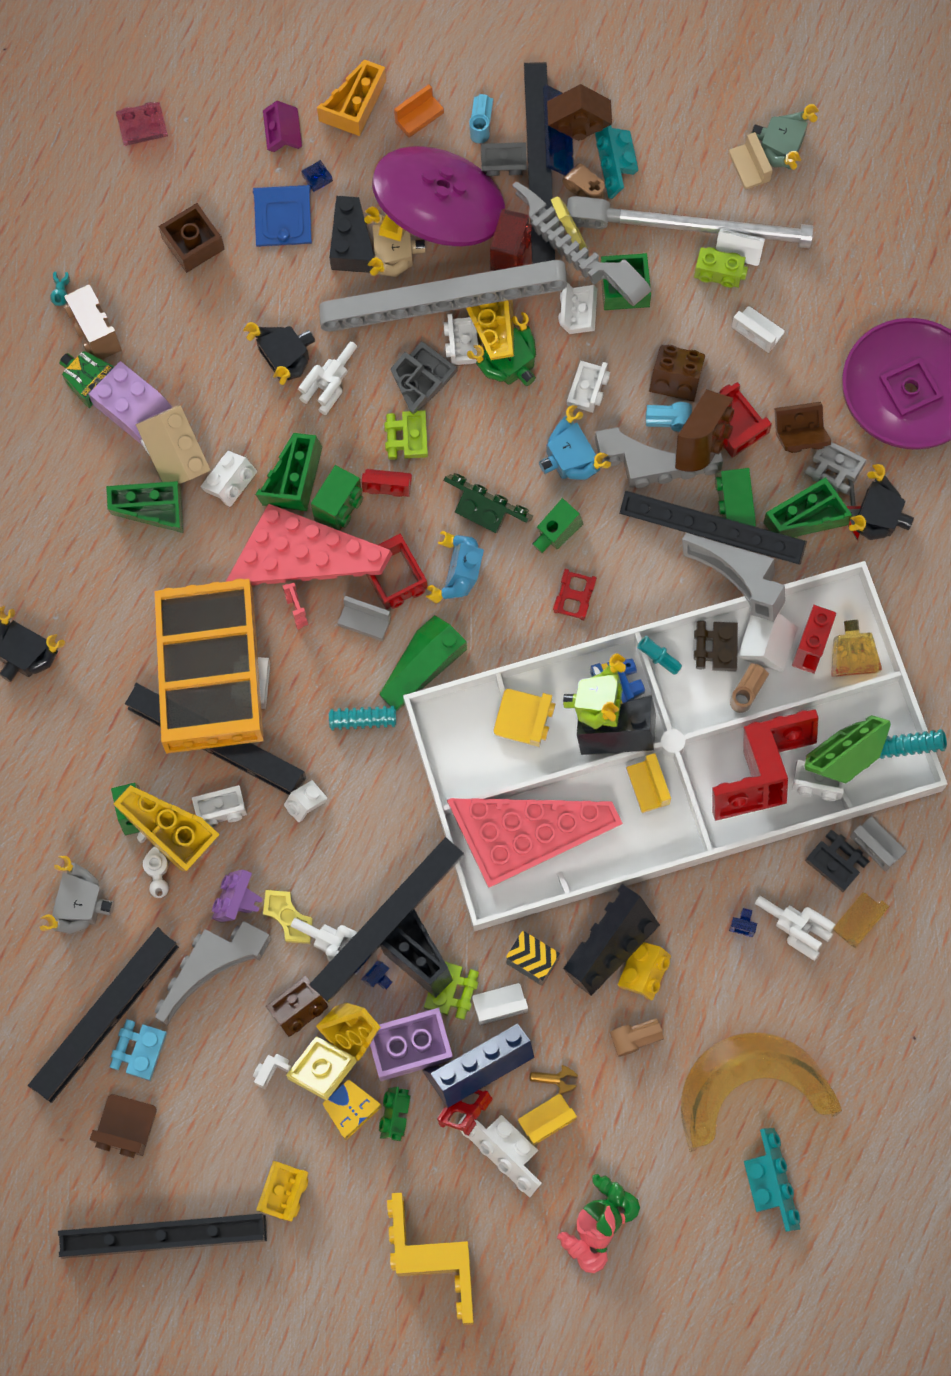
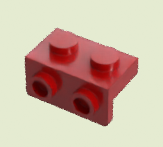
[361,469,412,497]

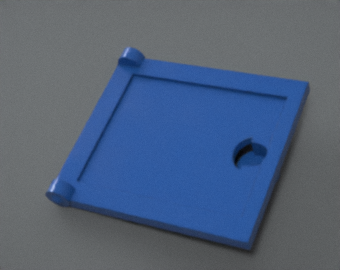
[252,185,312,247]

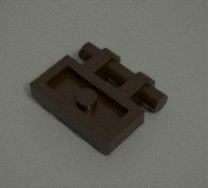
[694,621,738,672]

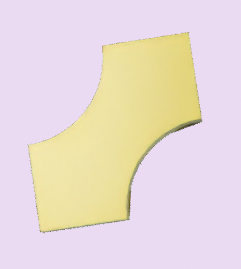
[551,196,587,250]
[263,890,313,944]

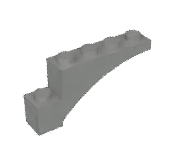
[595,427,723,488]
[682,533,785,622]
[155,921,271,1025]

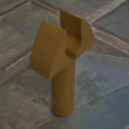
[529,1065,578,1094]

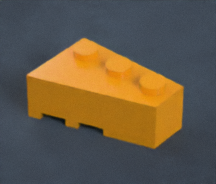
[317,59,386,136]

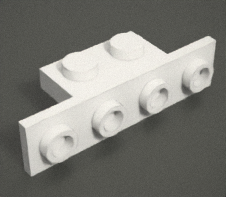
[458,1114,542,1198]

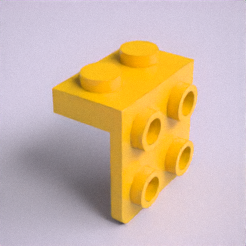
[494,689,556,747]

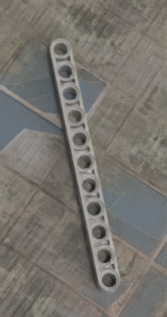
[319,260,567,332]

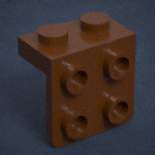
[649,345,705,402]
[774,402,831,453]
[90,1094,157,1158]

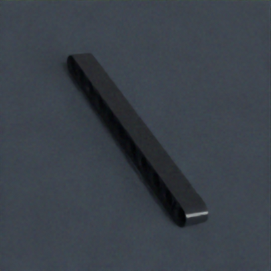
[524,62,555,264]

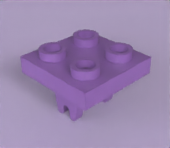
[212,870,263,922]

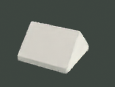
[737,613,798,672]

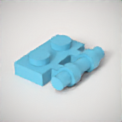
[109,1019,167,1081]

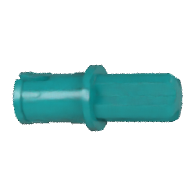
[637,636,682,675]

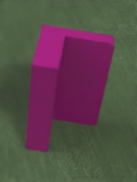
[263,101,302,152]

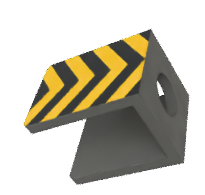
[506,931,560,986]

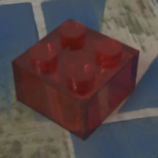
[490,209,532,271]

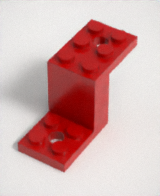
[712,709,819,821]

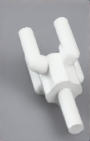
[298,341,357,415]
[755,896,836,961]
[291,918,360,975]

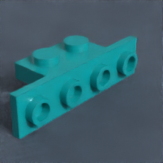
[595,125,639,199]
[744,1128,801,1232]

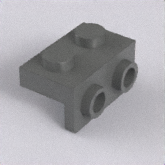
[481,142,527,176]

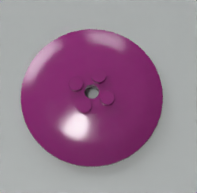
[372,146,505,247]
[842,318,951,450]

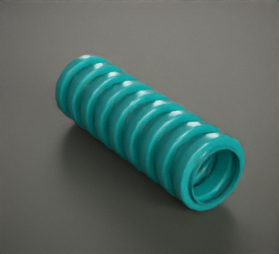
[329,706,396,731]
[880,729,947,759]

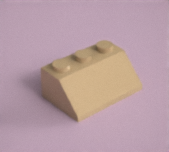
[135,405,210,484]

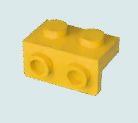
[617,942,671,1001]
[256,1161,309,1222]

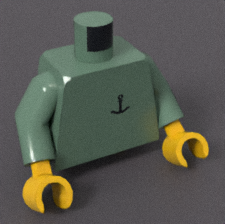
[752,104,819,170]

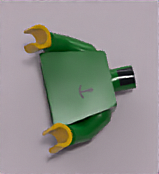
[467,312,537,386]

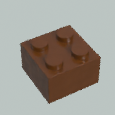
[547,84,612,141]
[158,203,225,273]

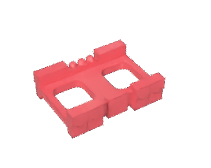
[283,583,308,630]

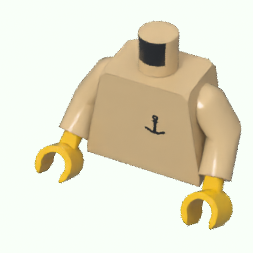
[364,206,425,277]

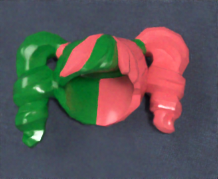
[557,1174,640,1273]

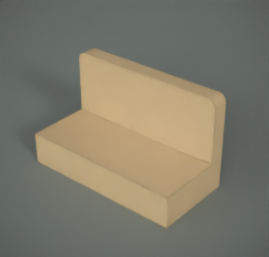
[729,132,773,189]

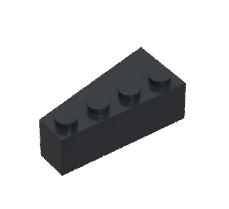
[563,884,660,996]

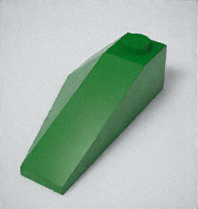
[379,615,467,712]

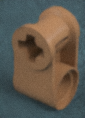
[562,163,605,199]

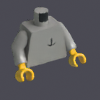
[39,856,114,934]

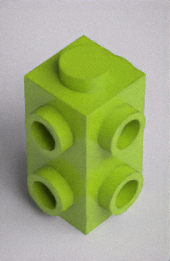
[694,247,748,288]

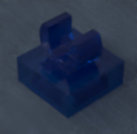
[301,160,333,192]
[729,908,758,937]
[361,961,393,990]

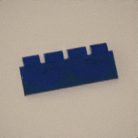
[543,85,574,176]

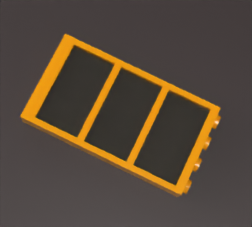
[154,579,264,754]

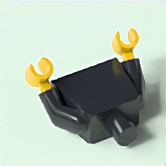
[243,322,315,385]
[849,464,914,540]
[0,606,65,682]

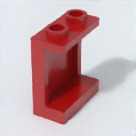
[719,382,772,458]
[792,605,836,674]

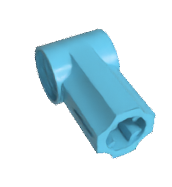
[469,94,493,144]
[646,402,692,432]

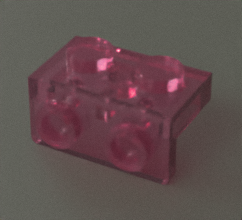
[116,102,168,146]

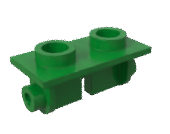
[379,1087,411,1141]

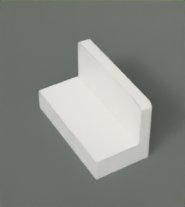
[716,229,765,266]
[732,306,785,353]
[472,983,528,1025]

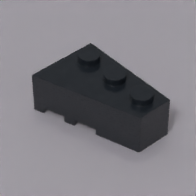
[329,196,374,273]
[576,695,656,755]
[380,909,453,998]

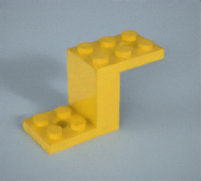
[387,1193,474,1325]

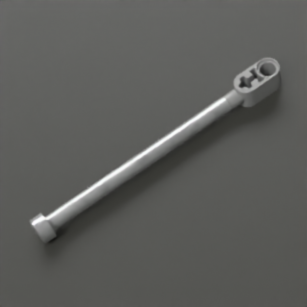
[567,196,813,248]

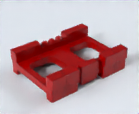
[553,569,597,621]
[437,1090,493,1136]

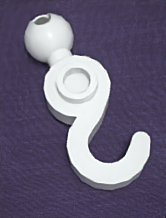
[137,832,169,898]

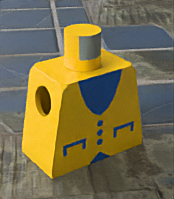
[322,1079,382,1141]

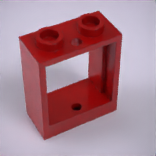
[366,533,428,610]

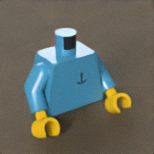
[539,405,611,480]
[425,531,484,603]

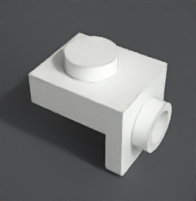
[284,780,327,822]
[253,1054,292,1089]

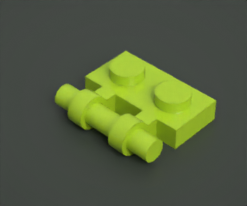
[384,410,428,460]
[424,962,479,1020]

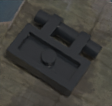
[805,829,870,892]

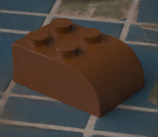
[675,389,735,472]

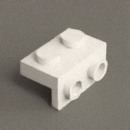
[558,283,598,334]
[444,314,478,365]
[567,361,610,413]
[200,451,257,507]
[792,760,844,801]
[192,785,247,828]

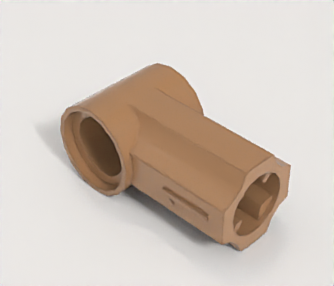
[730,663,769,713]
[610,1018,664,1057]

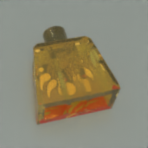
[831,620,882,677]

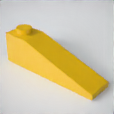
[466,299,514,360]
[113,785,220,871]
[316,1003,381,1061]

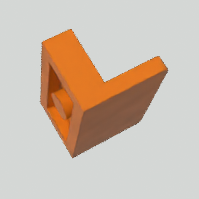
[394,84,444,138]

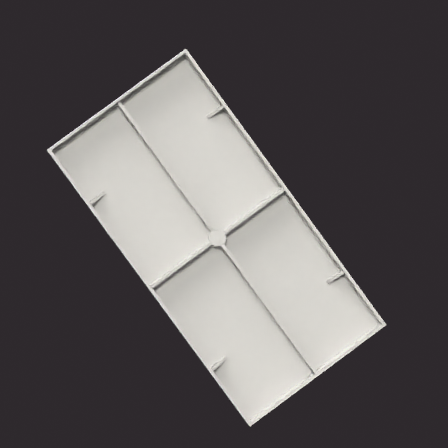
[403,561,947,932]

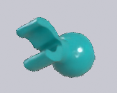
[50,272,70,306]

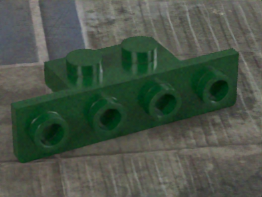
[443,473,533,533]

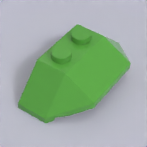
[804,715,891,784]

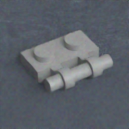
[805,442,866,495]

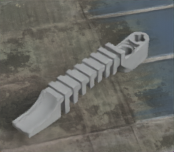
[512,181,652,306]

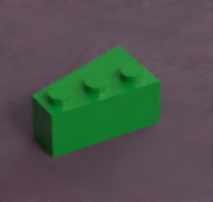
[255,433,323,511]
[715,468,756,527]
[763,477,852,537]
[106,481,183,533]

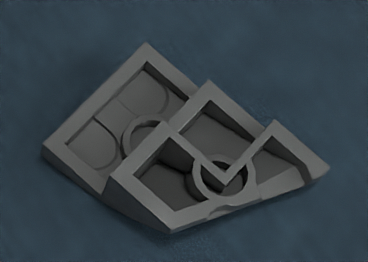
[390,341,458,414]

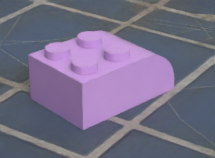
[89,361,172,446]
[370,1008,453,1082]

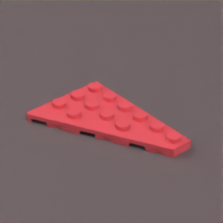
[226,504,392,586]
[447,798,623,888]

